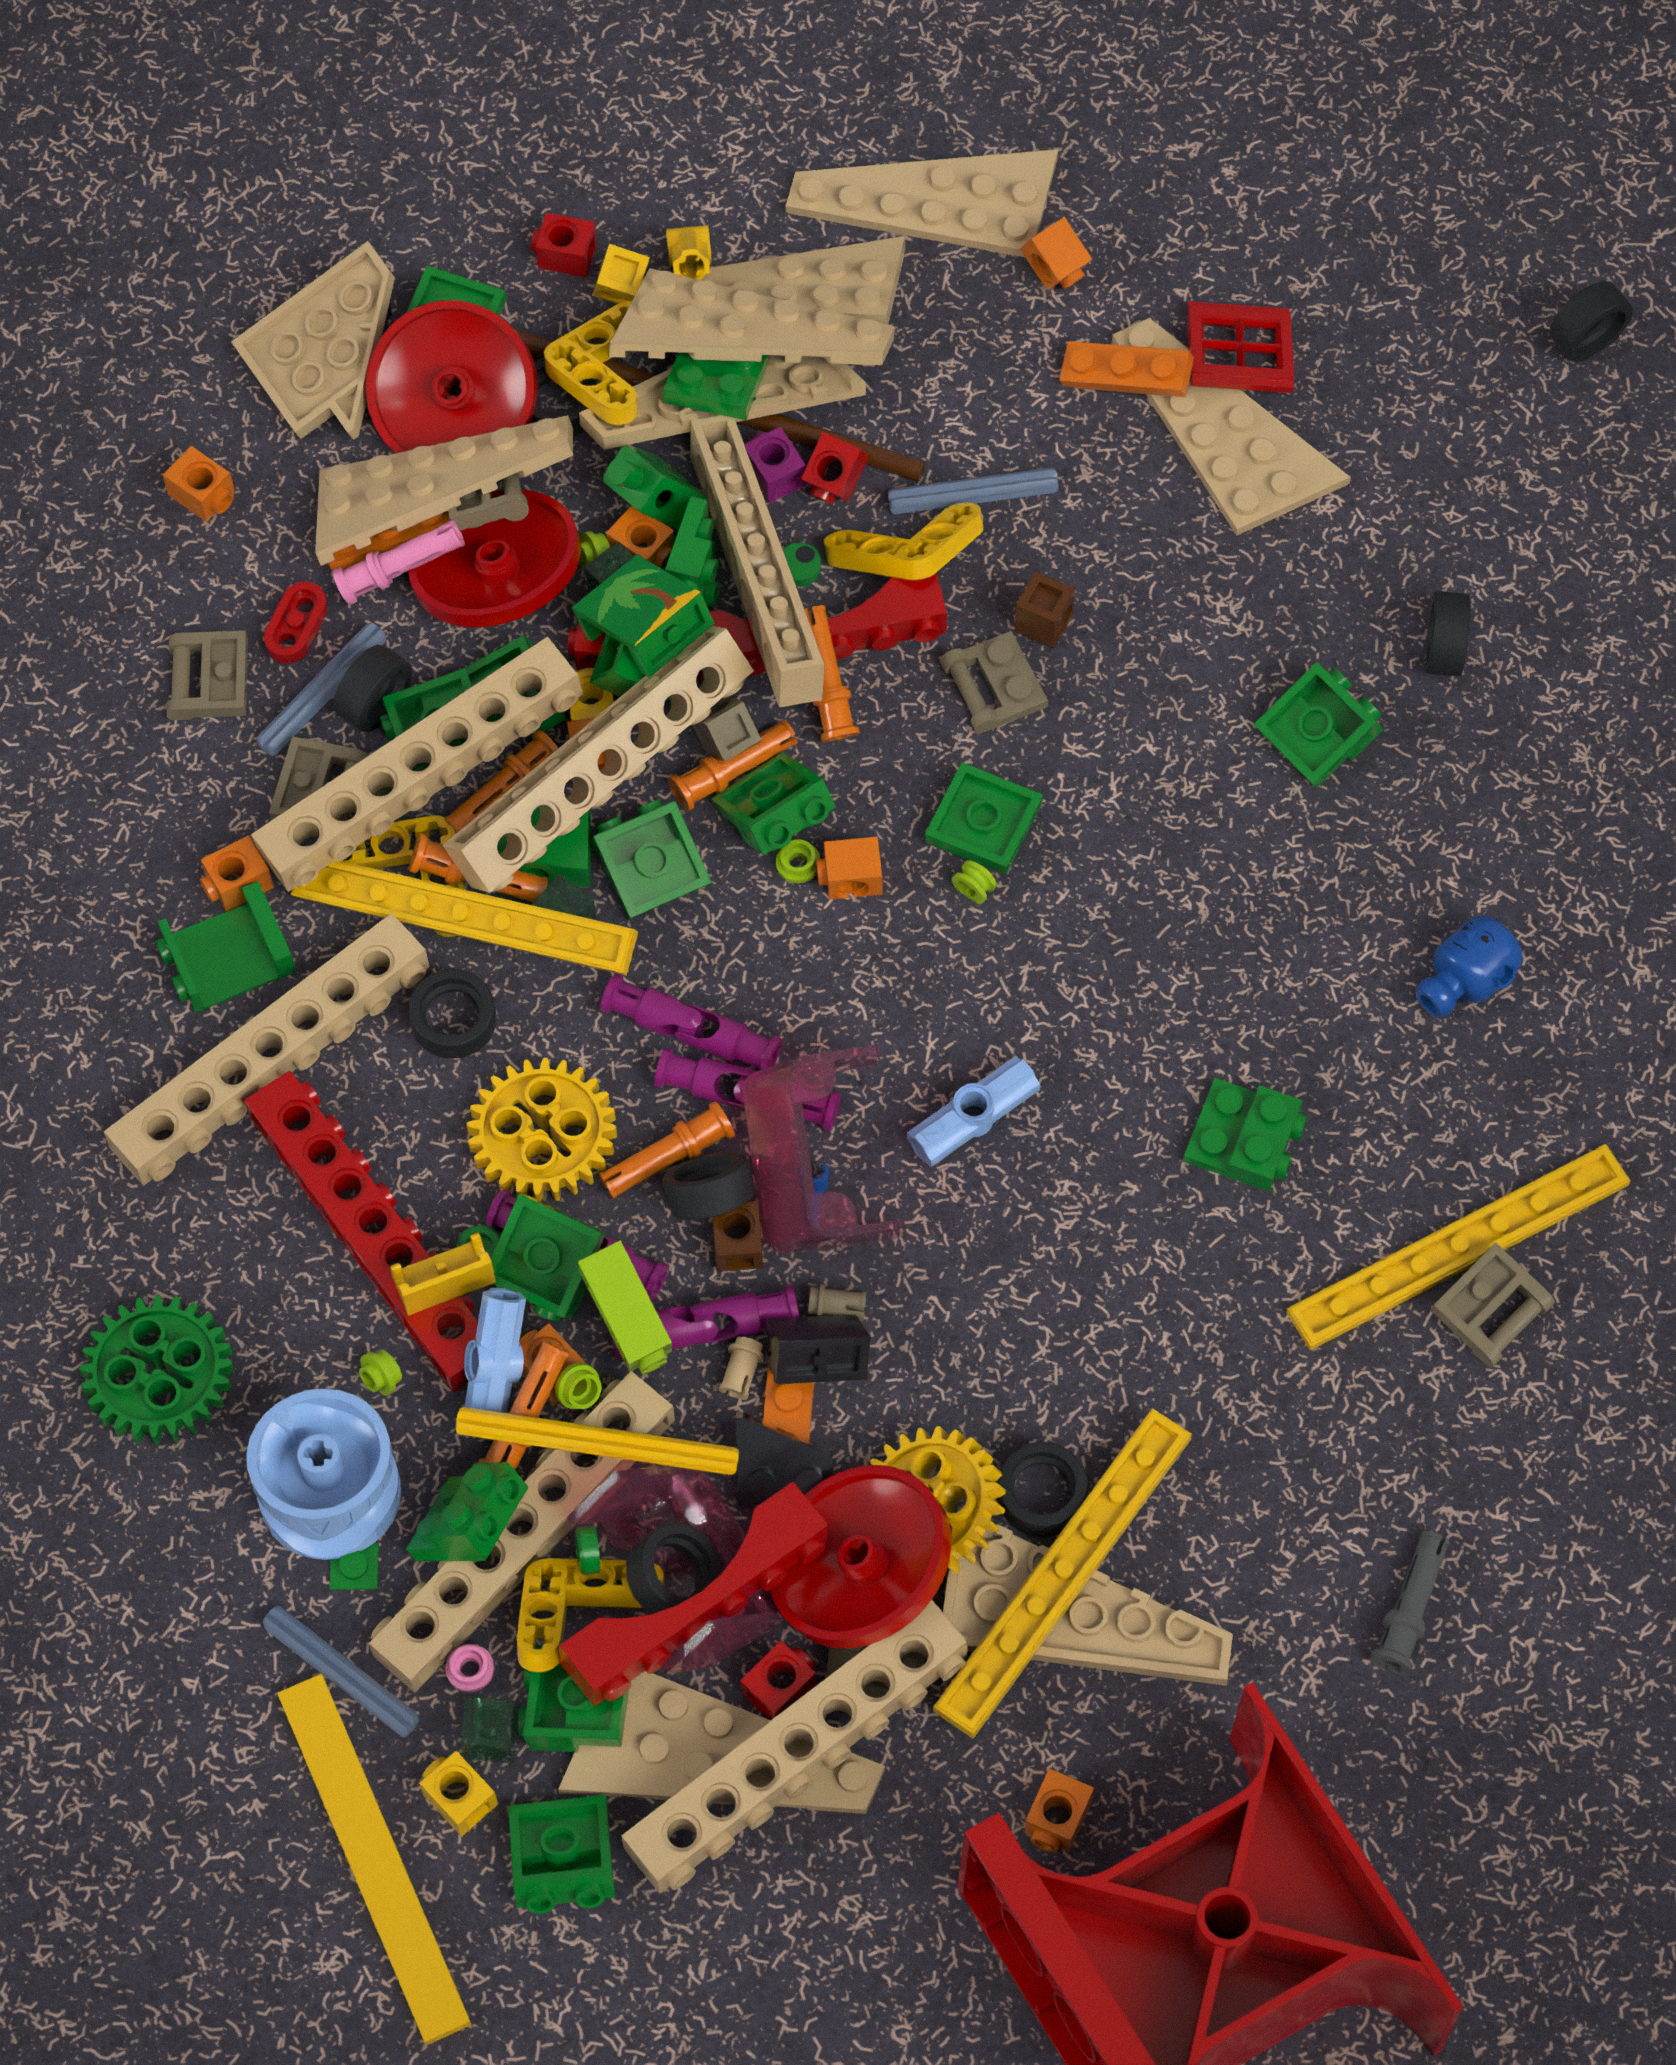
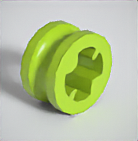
[952,860,997,904]

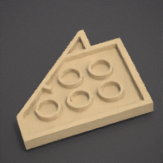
[231,241,395,440]

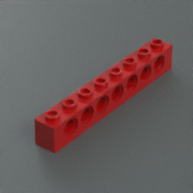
[244,1070,478,1393]

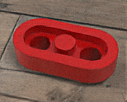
[264,582,328,664]

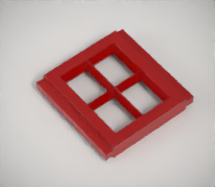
[1187,301,1294,393]

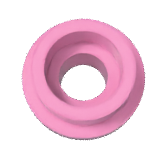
[446,1644,494,1692]

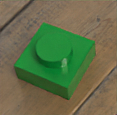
[329,1542,379,1590]

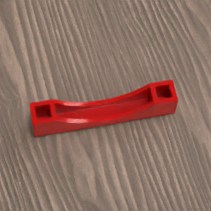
[696,573,947,683]
[559,1482,828,1707]

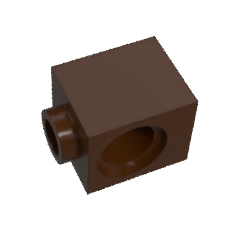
[1015,571,1075,649]
[713,1201,764,1272]

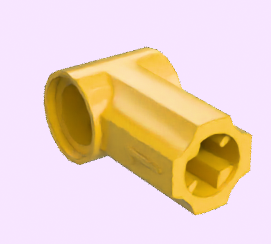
[666,225,712,280]

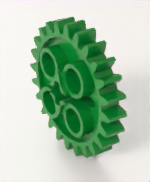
[79,1295,235,1445]

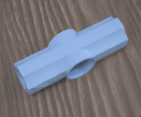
[907,1056,1040,1167]
[464,1288,526,1413]

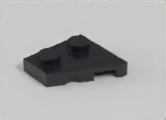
[736,1412,833,1506]

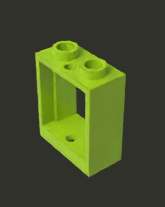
[578,1240,672,1375]

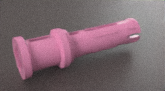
[333,520,465,605]

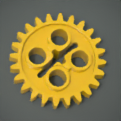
[467,1058,617,1201]
[870,1426,1006,1574]

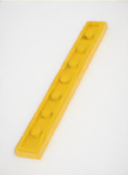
[291,861,638,976]
[1286,1144,1630,1351]
[933,1408,1192,1739]
[277,1674,472,2045]

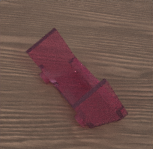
[743,1045,905,1254]
[567,1465,785,1674]

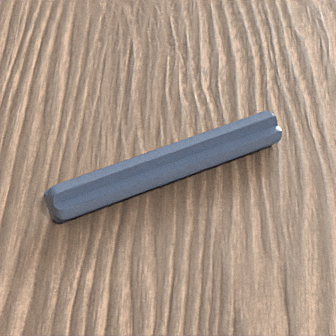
[888,467,1058,514]
[256,622,386,756]
[262,1606,420,1737]

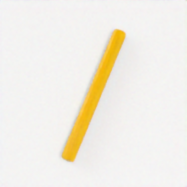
[456,1407,739,1475]

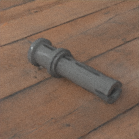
[1369,1531,1450,1676]

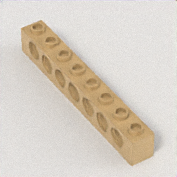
[690,415,824,708]
[442,626,754,893]
[251,637,583,892]
[104,913,429,1186]
[369,1371,675,1693]
[621,1600,967,1894]

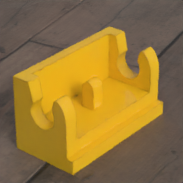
[390,1232,496,1316]

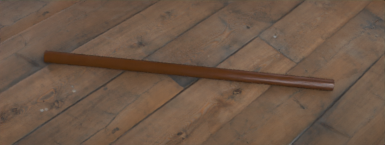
[516,329,926,482]

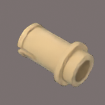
[718,1337,765,1400]

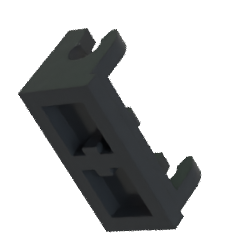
[765,1315,871,1384]

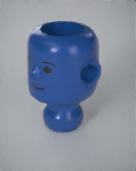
[1416,915,1523,1017]

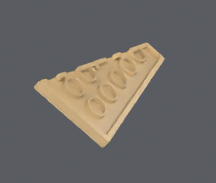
[786,149,1058,257]
[642,236,905,325]
[609,268,895,365]
[1112,318,1351,536]
[579,355,866,450]
[315,415,573,566]
[943,1506,1233,1686]
[558,1671,885,1814]

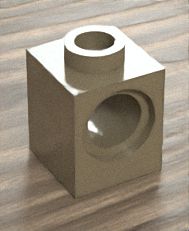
[692,696,762,762]

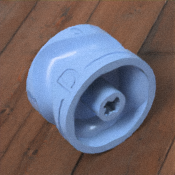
[246,1389,401,1560]

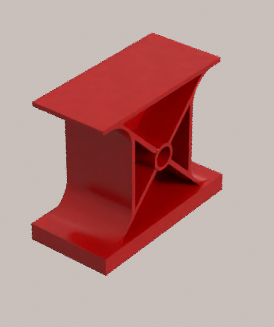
[957,1682,1463,2065]

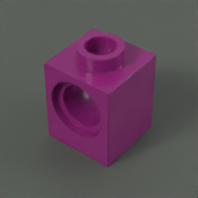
[744,427,807,503]

